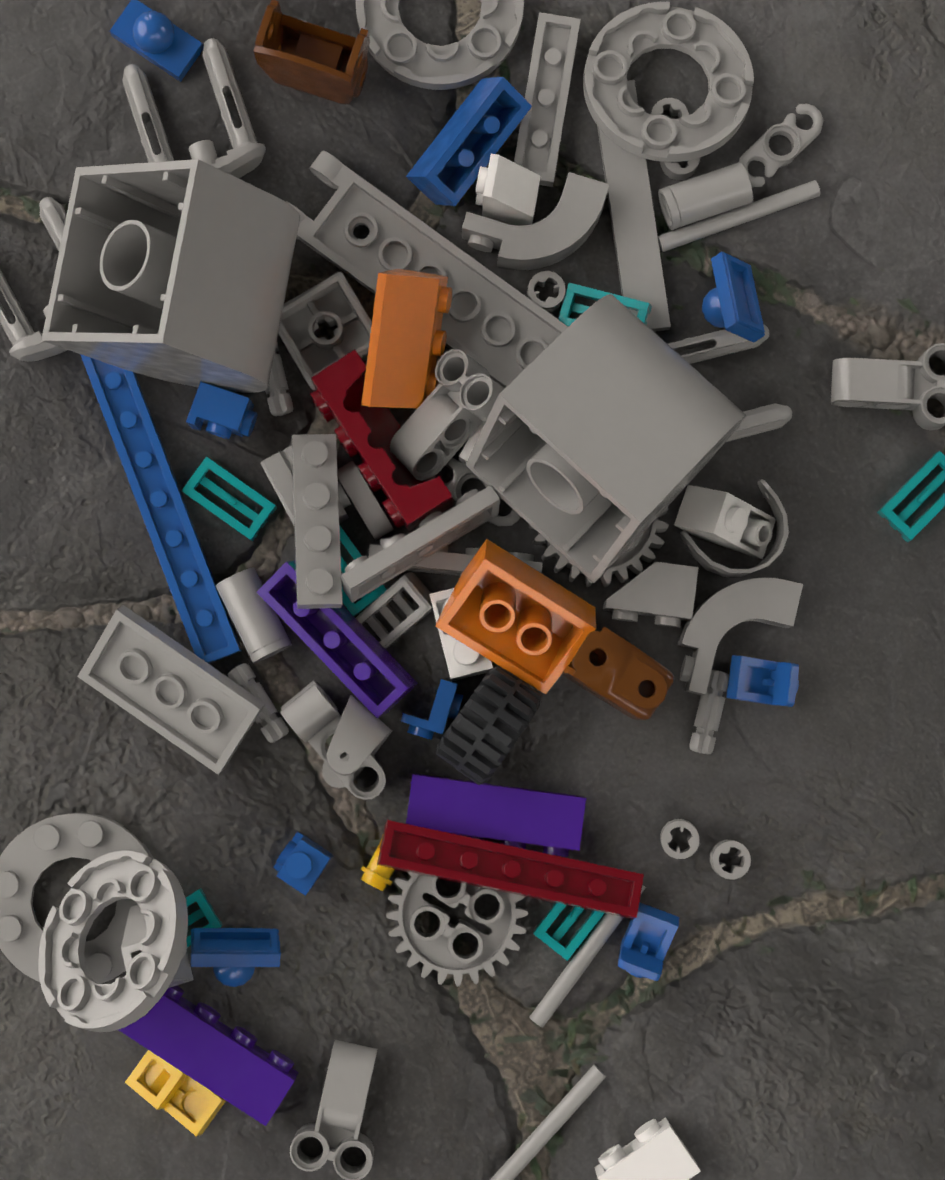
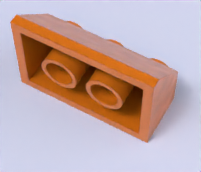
[361,269,452,409]
[436,539,596,694]

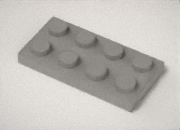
[77,605,266,775]

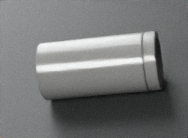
[658,162,753,230]
[216,567,292,664]

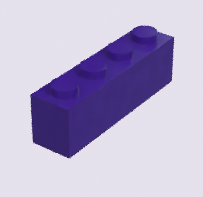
[257,560,418,718]
[406,774,586,857]
[119,985,299,1126]

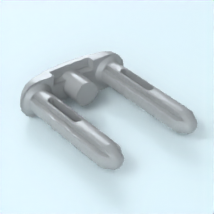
[122,38,266,178]
[0,197,67,362]
[668,324,792,442]

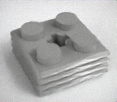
[278,272,372,390]

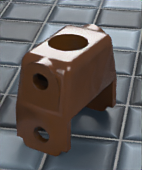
[253,0,370,104]
[562,627,674,720]

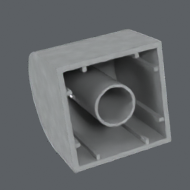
[41,159,300,393]
[465,294,746,583]

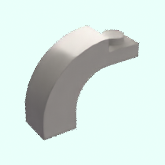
[462,172,610,270]
[677,578,803,695]

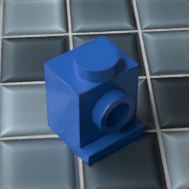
[186,381,257,440]
[273,831,333,896]

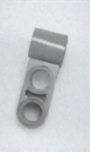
[831,343,945,431]
[390,349,505,481]
[280,680,386,800]
[290,1040,378,1180]

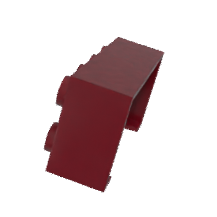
[310,349,453,533]

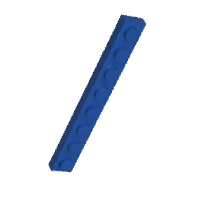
[80,354,242,664]

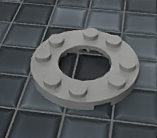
[356,0,524,90]
[583,2,754,162]
[0,813,154,984]
[38,850,188,1032]

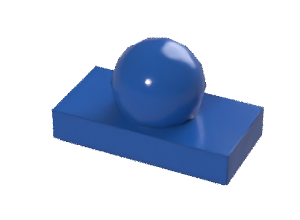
[109,0,204,82]
[702,252,765,343]
[191,928,281,987]

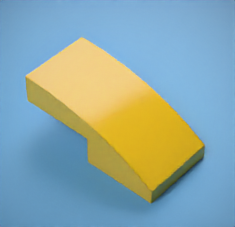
[125,1050,226,1136]

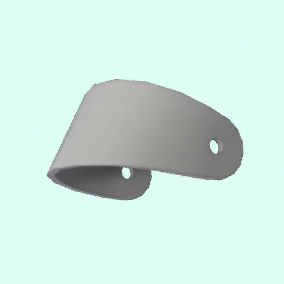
[680,479,789,577]
[322,695,392,789]

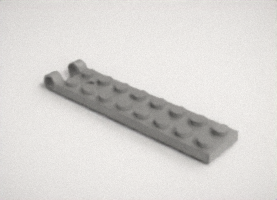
[285,151,568,388]

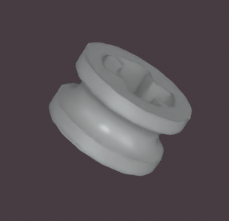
[527,271,566,312]
[660,819,700,859]
[709,839,751,880]

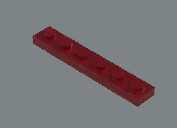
[377,820,644,919]

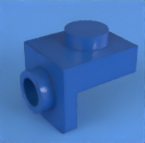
[726,655,799,707]
[401,679,463,740]
[618,902,680,981]

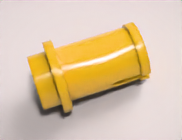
[361,835,395,891]

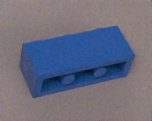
[406,77,532,206]

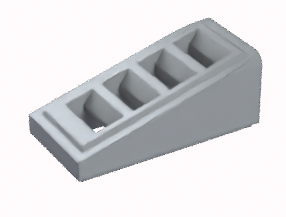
[356,572,433,649]

